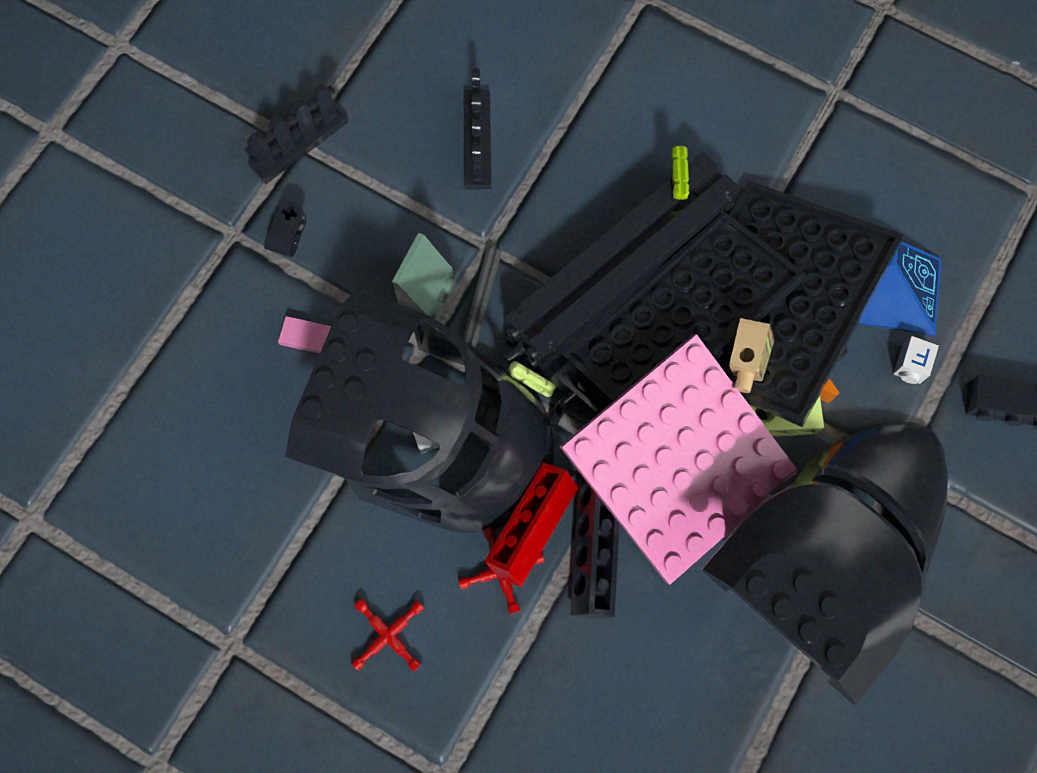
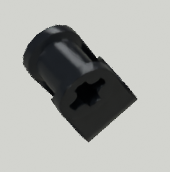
[264,201,306,258]

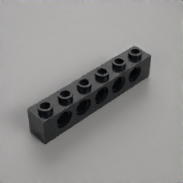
[570,472,620,619]

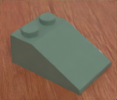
[392,233,456,318]

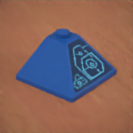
[858,242,941,336]

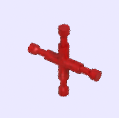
[458,527,544,615]
[350,598,425,672]

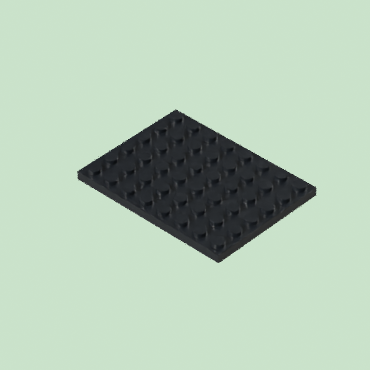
[716,181,903,427]

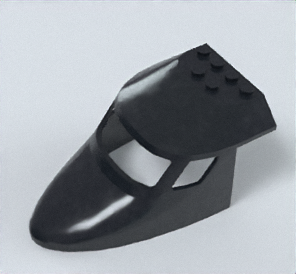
[701,422,948,705]

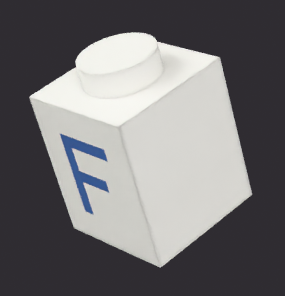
[893,336,939,384]

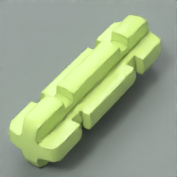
[507,361,556,397]

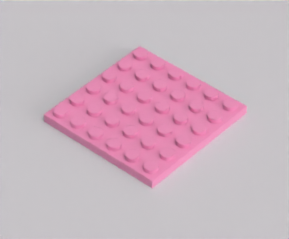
[559,335,796,585]

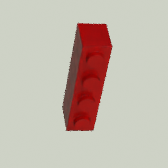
[484,462,578,587]

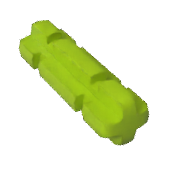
[671,146,689,200]

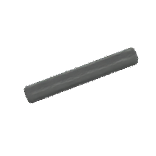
[462,247,501,349]

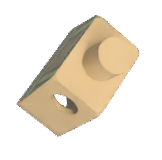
[729,318,774,393]

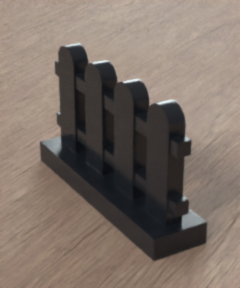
[464,68,492,190]
[244,84,348,185]

